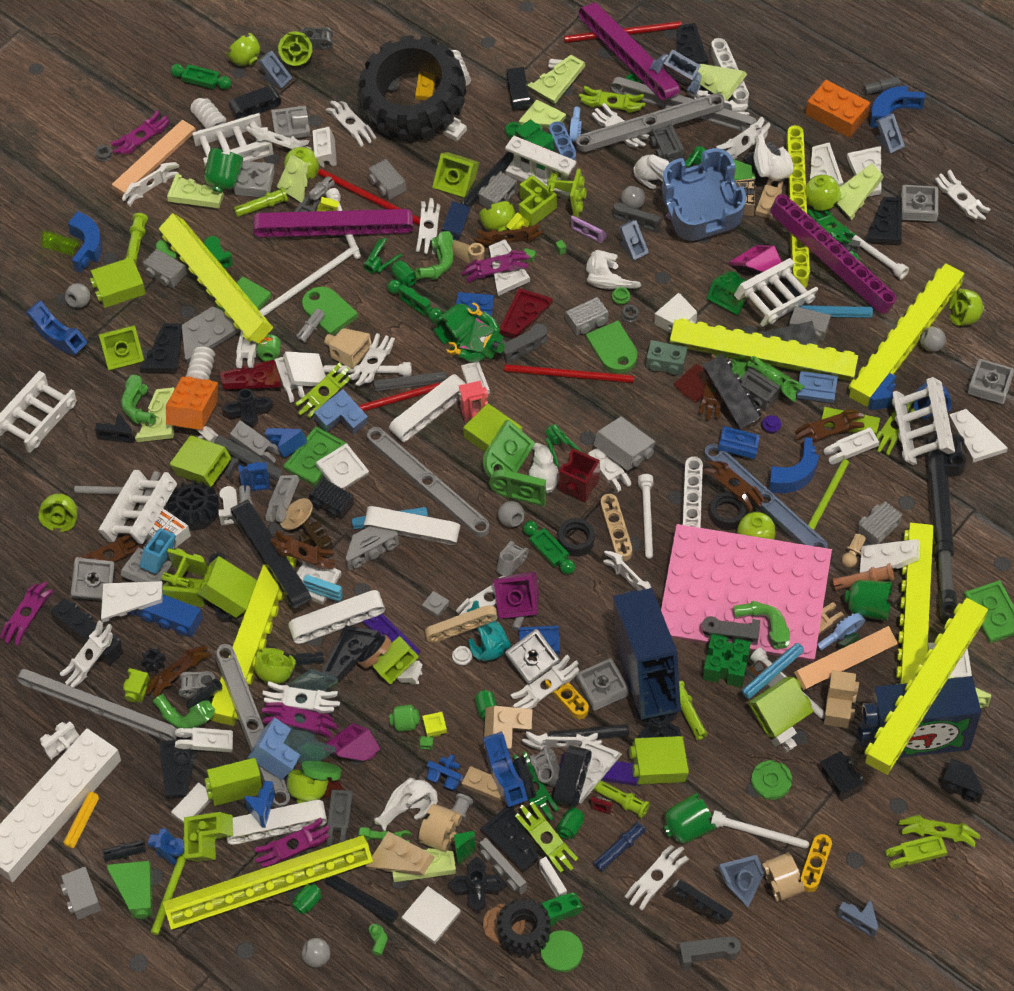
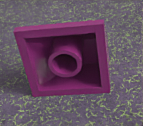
[493,572,539,619]
[321,723,380,761]

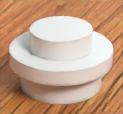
[452,646,472,666]

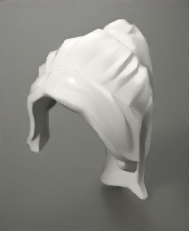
[754,130,793,181]
[634,155,669,189]
[586,250,641,290]
[528,443,559,493]
[374,778,438,831]

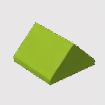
[99,325,144,370]
[162,577,206,607]

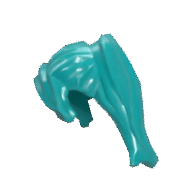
[467,600,511,661]

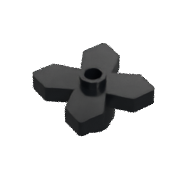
[222,388,273,428]
[635,708,681,738]
[448,857,506,913]

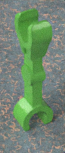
[359,827,411,842]

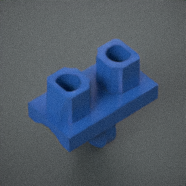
[426,754,464,791]
[148,828,184,865]

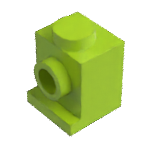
[123,668,150,703]

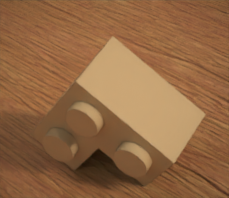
[824,670,859,728]
[484,706,532,749]

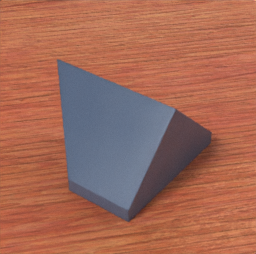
[718,855,765,907]

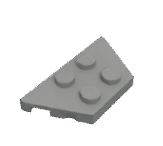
[182,306,241,363]

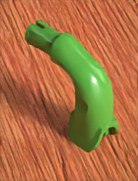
[415,231,453,280]
[747,356,805,402]
[121,375,156,425]
[733,601,790,649]
[152,694,215,729]

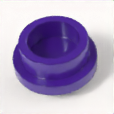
[762,415,781,434]

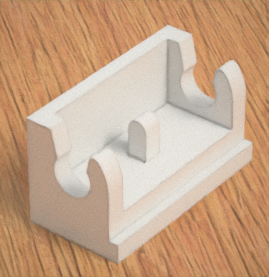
[313,127,337,167]

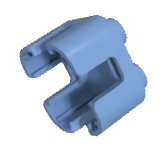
[662,148,746,241]

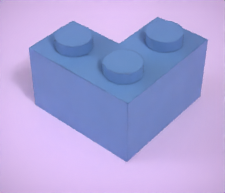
[314,389,368,435]
[248,717,300,780]

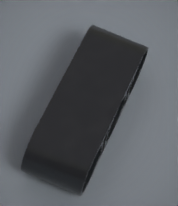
[507,67,530,110]
[229,85,282,119]
[554,745,592,807]

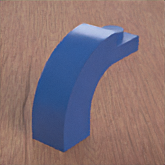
[870,86,925,128]
[68,211,102,273]
[26,301,88,354]
[769,437,819,493]
[482,731,528,807]

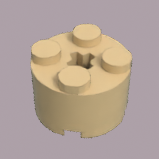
[419,803,462,852]
[762,852,805,902]

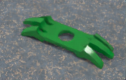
[807,209,856,244]
[513,751,559,821]

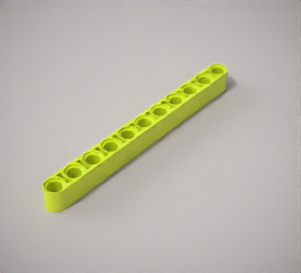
[786,125,810,288]

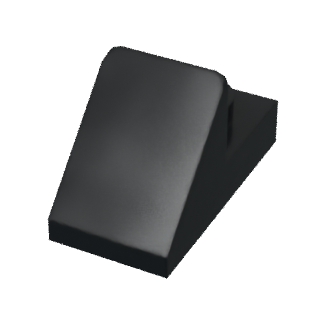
[95,413,135,443]

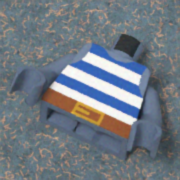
[650,49,702,95]

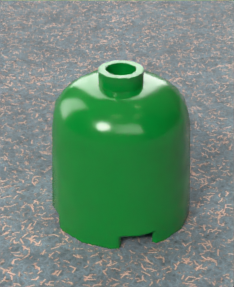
[204,148,243,193]
[432,304,478,349]
[845,580,892,621]
[663,793,716,844]

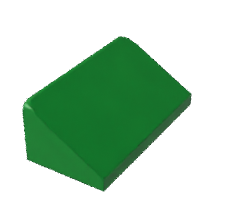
[454,831,476,865]

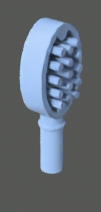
[570,106,582,142]
[817,613,865,651]

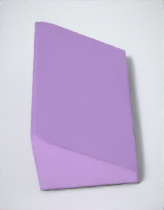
[571,215,607,243]

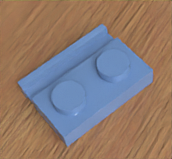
[797,371,838,403]

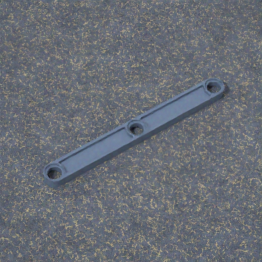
[705,444,828,549]

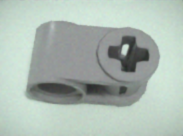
[497,541,529,576]
[179,671,216,698]
[530,746,561,787]

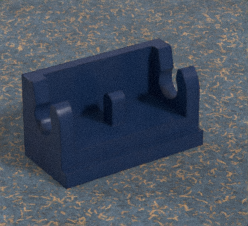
[441,201,471,241]

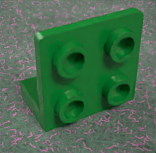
[706,271,758,315]

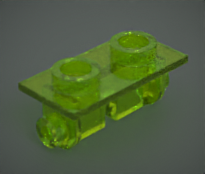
[41,230,80,256]

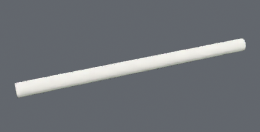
[260,245,359,316]

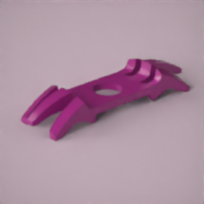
[110,110,170,154]
[462,250,530,283]
[0,582,54,646]
[261,702,338,739]
[254,817,330,868]

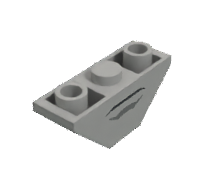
[346,526,399,571]

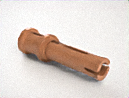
[833,563,895,591]

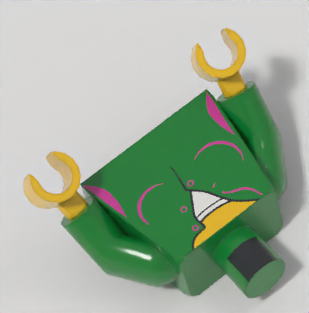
[446,303,505,363]

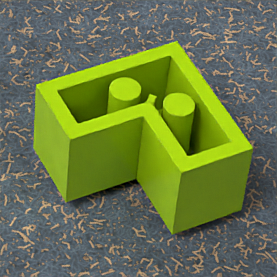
[519,175,557,227]
[184,812,233,862]

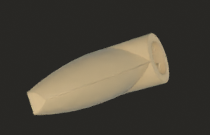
[452,240,485,264]

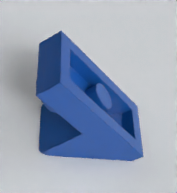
[868,373,896,410]
[265,428,307,457]
[244,781,276,828]

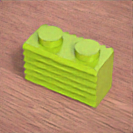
[372,636,419,684]

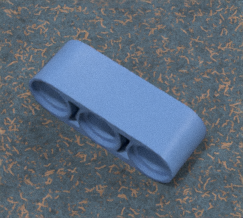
[549,121,576,170]

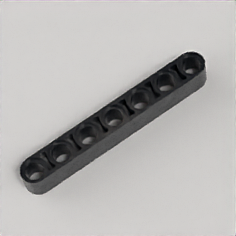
[230,499,312,609]

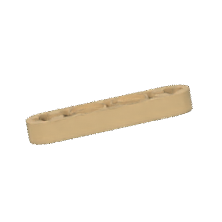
[600,494,632,561]
[425,605,497,643]

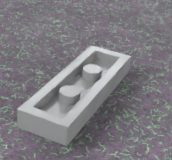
[479,838,526,895]

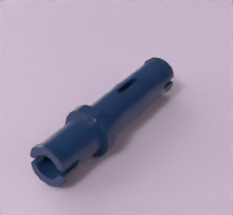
[592,821,646,872]

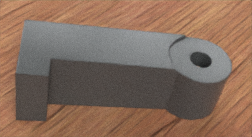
[498,324,547,364]
[702,616,760,645]
[678,937,741,970]

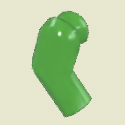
[156,240,178,260]
[368,924,388,956]

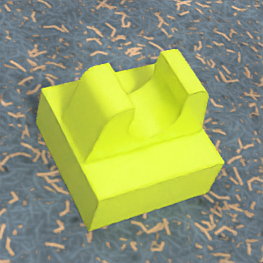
[422,712,447,738]

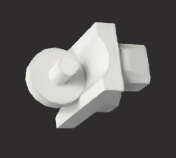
[40,722,79,760]

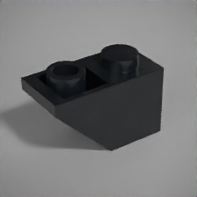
[940,759,984,803]

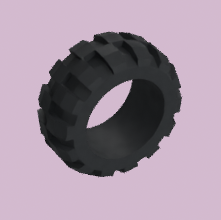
[358,35,467,141]

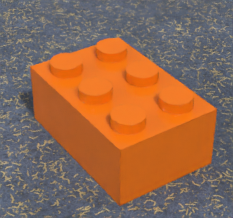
[806,80,870,138]
[166,376,218,430]

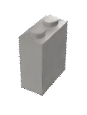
[593,417,655,471]

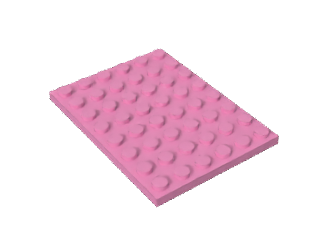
[661,524,832,662]

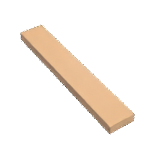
[112,120,196,195]
[794,626,898,690]

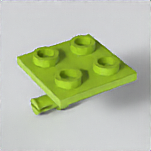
[546,169,587,218]
[162,548,208,588]

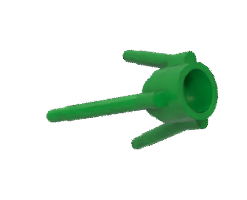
[685,146,706,167]
[363,238,402,274]
[545,424,582,467]

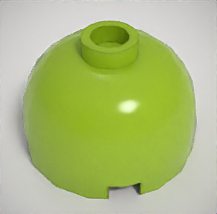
[278,31,313,66]
[226,33,260,66]
[284,146,319,179]
[805,174,841,210]
[479,201,515,232]
[949,289,984,326]
[38,494,78,532]
[737,512,776,540]
[255,648,296,684]
[287,769,329,803]

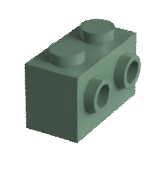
[646,340,688,375]

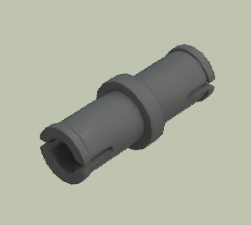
[863,76,900,95]

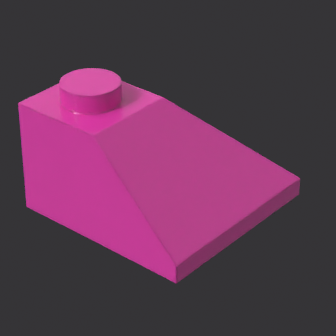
[728,245,781,273]

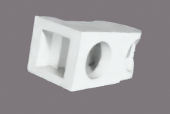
[219,486,238,526]

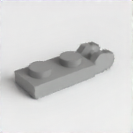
[229,421,281,465]
[265,475,300,522]

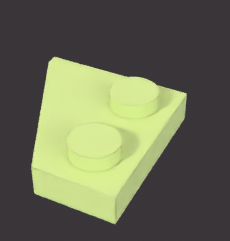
[519,100,566,129]
[277,155,308,203]

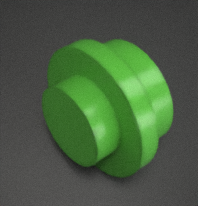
[612,287,630,304]

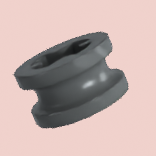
[96,145,112,162]
[622,304,639,322]

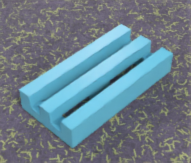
[303,575,343,602]

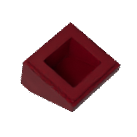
[591,795,615,814]

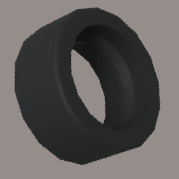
[709,492,747,530]
[558,518,595,557]

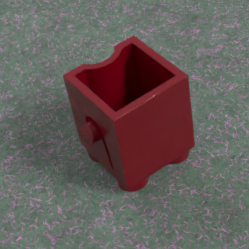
[558,448,600,502]

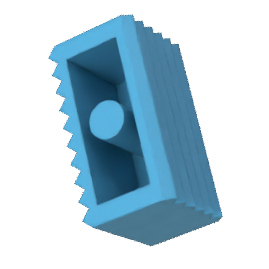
[139,528,176,574]

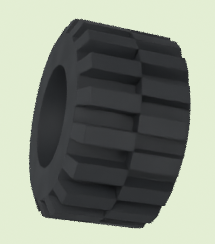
[497,898,550,957]

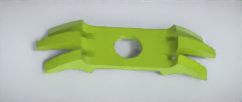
[579,86,646,113]
[295,362,351,418]
[876,401,915,456]
[515,802,578,873]
[899,814,980,847]

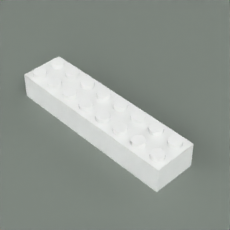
[0,728,121,883]

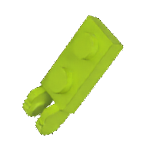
[885,835,947,869]

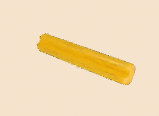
[63,792,99,849]

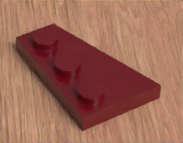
[499,288,553,338]
[219,360,282,389]

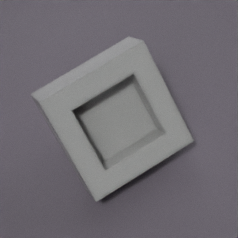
[422,591,450,618]

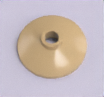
[280,498,313,530]

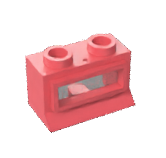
[459,380,488,423]

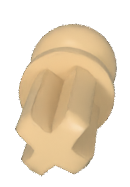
[841,534,866,568]

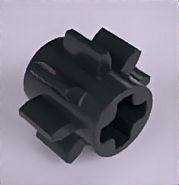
[141,647,166,673]

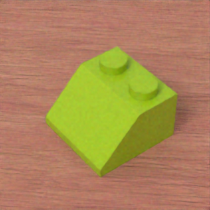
[432,152,480,197]

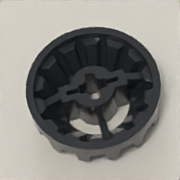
[167,480,220,531]

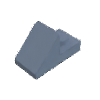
[258,51,292,89]
[875,114,905,153]
[618,220,649,260]
[837,900,878,938]

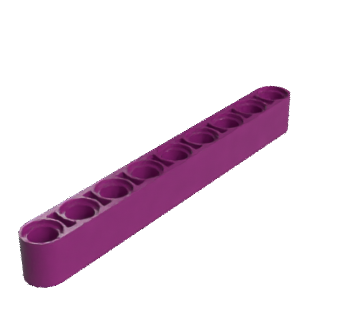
[579,2,680,101]
[770,194,897,314]
[253,209,413,237]

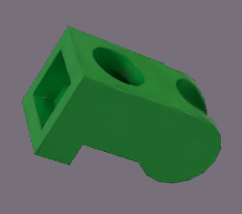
[204,236,233,269]
[542,893,583,927]

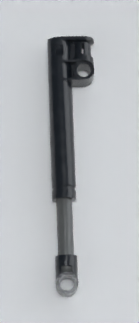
[926,435,967,625]

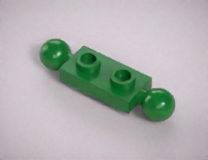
[170,64,232,90]
[387,280,442,321]
[523,521,575,575]

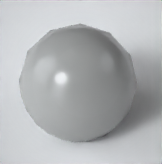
[621,186,645,209]
[65,283,90,308]
[920,326,946,352]
[498,501,525,528]
[302,938,331,967]

